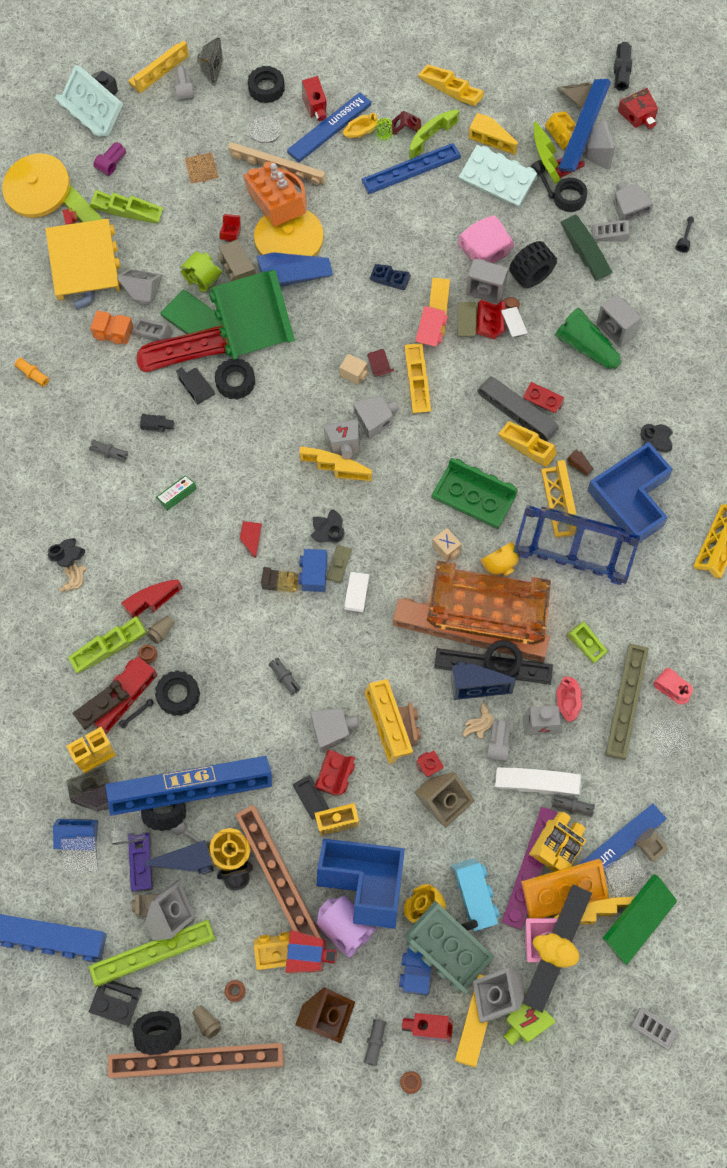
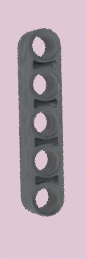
[477,376,559,442]

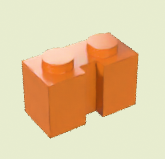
[90,310,133,344]

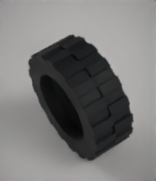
[248,66,285,103]
[215,358,255,400]
[155,670,200,716]
[141,802,186,831]
[132,1011,182,1055]

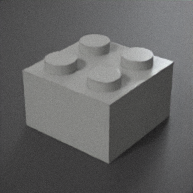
[466,258,508,304]
[596,294,642,348]

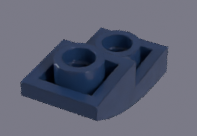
[370,264,411,290]

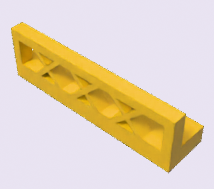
[128,40,189,93]
[541,460,579,538]
[693,504,727,578]
[364,679,413,764]

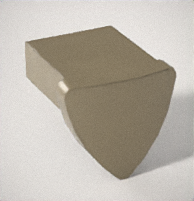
[635,827,669,862]

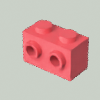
[415,306,448,347]

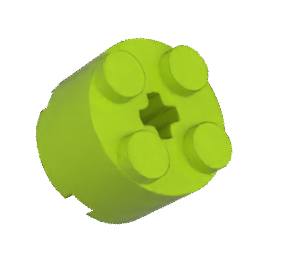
[180,251,222,293]

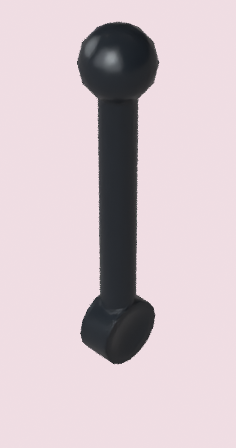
[119,699,154,728]

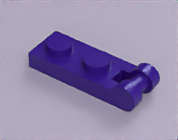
[128,832,153,892]

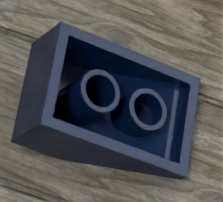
[451,662,515,700]
[145,840,216,875]

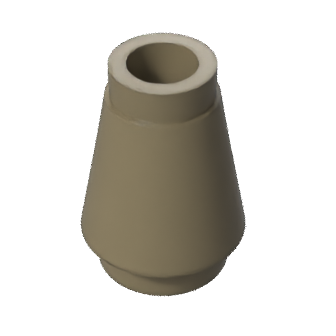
[147,615,175,644]
[192,1005,222,1039]

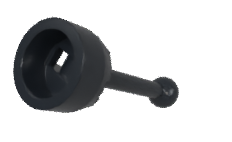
[531,160,554,199]
[675,216,694,253]

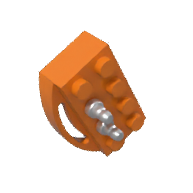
[243,162,307,227]

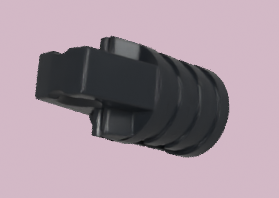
[140,413,175,432]

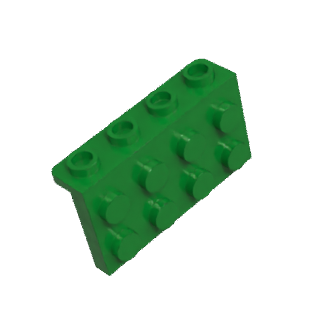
[431,458,518,530]

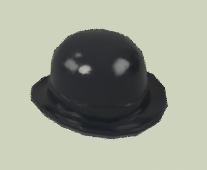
[216,861,253,891]

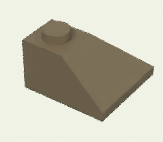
[557,82,593,108]
[414,772,475,828]

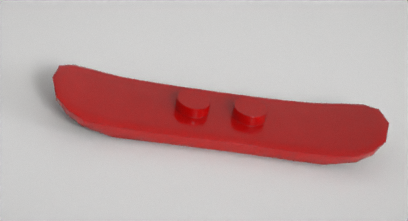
[137,326,226,372]

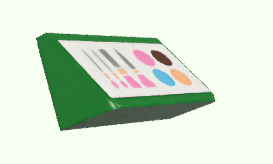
[156,475,197,511]

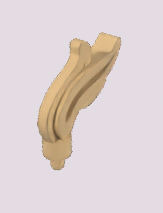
[59,560,87,592]
[463,703,494,739]

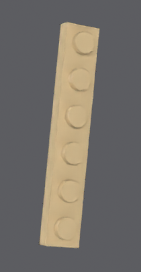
[228,142,327,185]

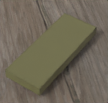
[326,545,352,583]

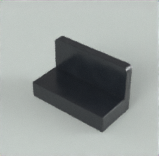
[176,367,215,405]

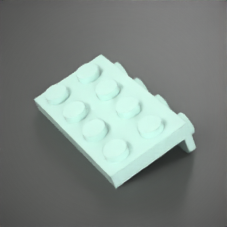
[55,65,123,137]
[459,145,538,208]

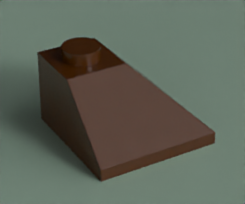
[295,987,355,1043]

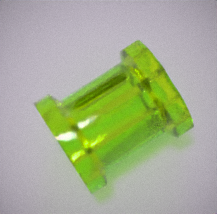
[377,118,392,140]

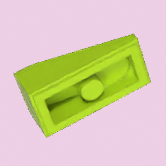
[566,621,608,664]

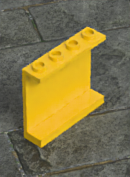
[45,219,122,301]

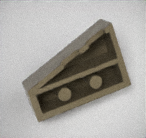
[218,240,256,281]

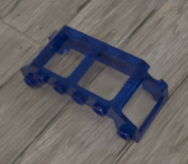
[513,505,640,585]

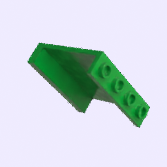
[209,269,295,359]

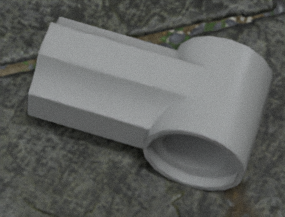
[174,66,194,100]
[487,720,511,762]

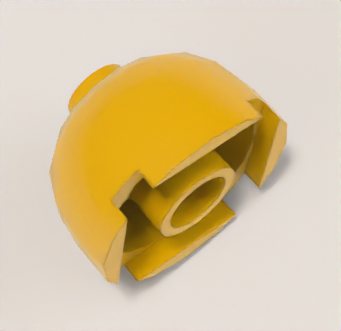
[480,541,519,576]
[209,828,250,871]
[404,884,446,924]

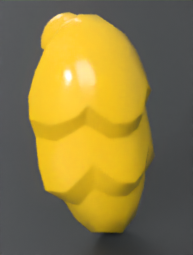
[343,113,378,138]
[533,933,580,968]

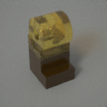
[261,567,299,592]

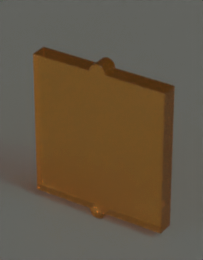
[185,152,218,183]

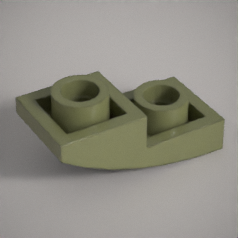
[458,302,476,337]

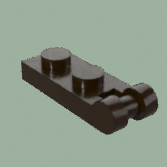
[72,680,130,730]

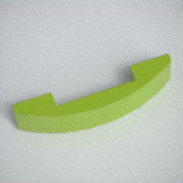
[409,109,460,159]

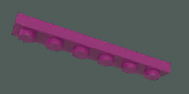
[501,807,558,930]

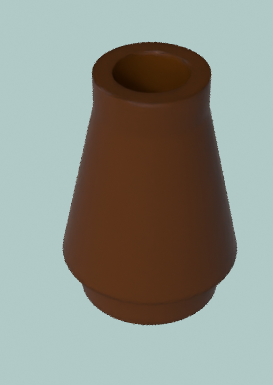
[566,449,594,476]

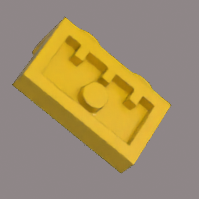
[545,111,576,150]
[253,932,290,970]

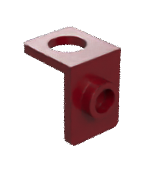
[391,111,421,135]
[367,349,394,377]

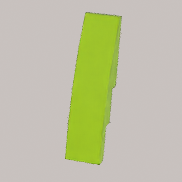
[533,121,561,184]
[90,189,163,223]
[68,616,147,674]

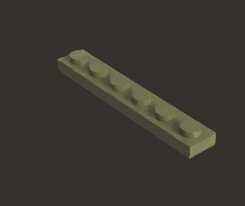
[605,643,649,760]

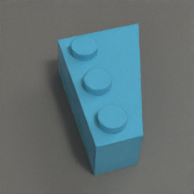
[451,858,499,931]

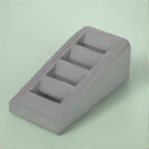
[592,220,629,242]
[131,317,173,342]
[629,1007,678,1050]

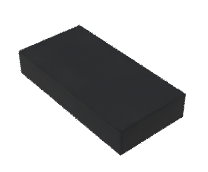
[292,775,329,820]

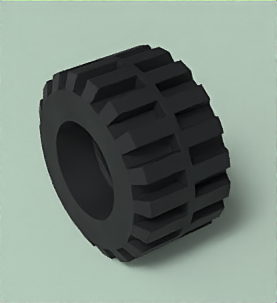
[509,241,557,289]

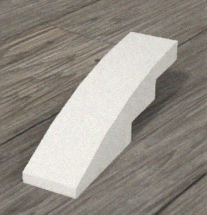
[495,767,581,795]

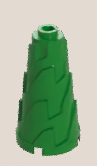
[555,308,622,370]

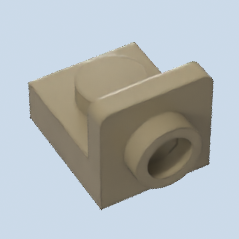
[132,894,160,918]

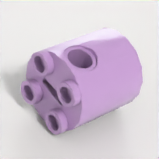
[316,895,377,959]

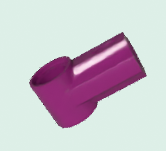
[93,142,126,176]

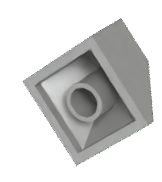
[583,120,615,169]
[117,268,162,304]
[145,880,196,941]
[473,967,526,1023]

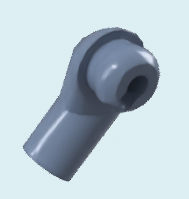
[74,291,95,310]

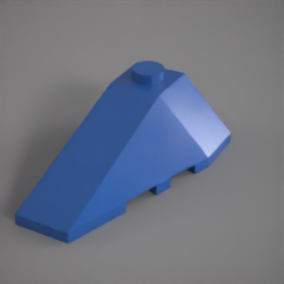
[256,252,333,287]

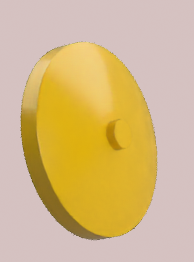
[2,153,70,218]
[254,209,324,256]

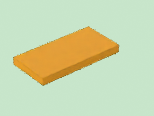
[521,858,609,919]

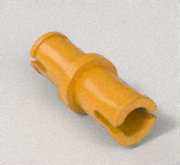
[14,357,49,387]

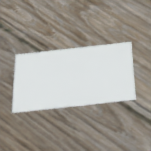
[501,307,528,337]

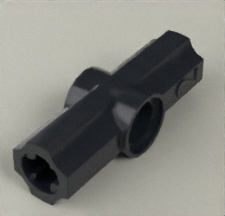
[614,42,632,91]

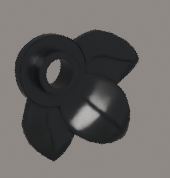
[640,424,673,452]
[311,509,344,542]
[48,538,85,567]

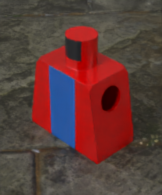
[285,930,337,974]
[402,1013,453,1043]

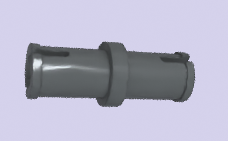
[89,439,128,463]
[269,658,301,695]
[552,794,595,817]
[364,1019,387,1066]

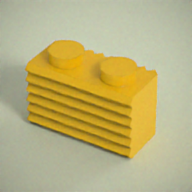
[315,803,359,836]

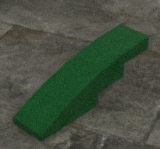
[560,214,613,281]

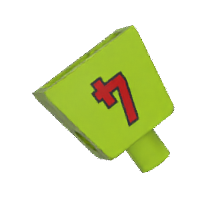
[503,991,556,1046]

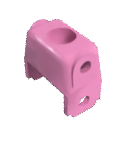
[458,215,514,263]

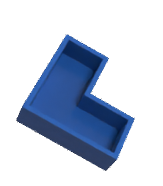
[587,442,673,547]
[316,838,405,929]

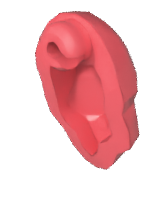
[556,676,582,722]

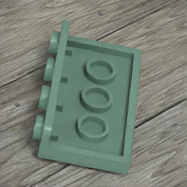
[404,901,495,995]

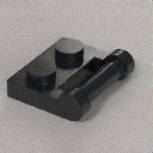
[89,981,142,1026]

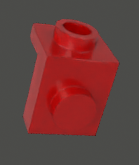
[219,214,241,242]
[416,750,444,777]

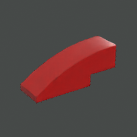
[121,579,183,619]

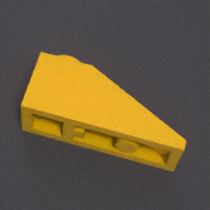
[469,113,518,155]

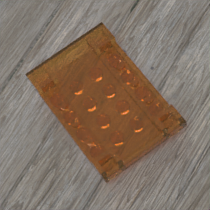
[427,560,551,645]

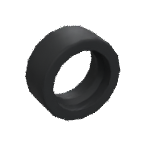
[554,177,587,212]
[484,640,522,677]

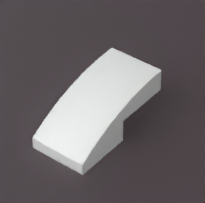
[344,572,369,612]

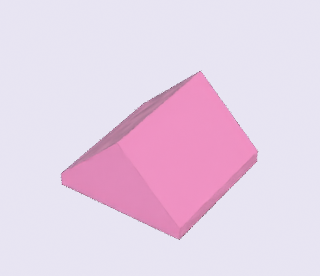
[525,919,557,962]

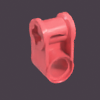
[653,668,693,705]

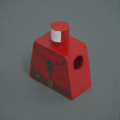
[302,76,327,121]
[618,88,658,130]

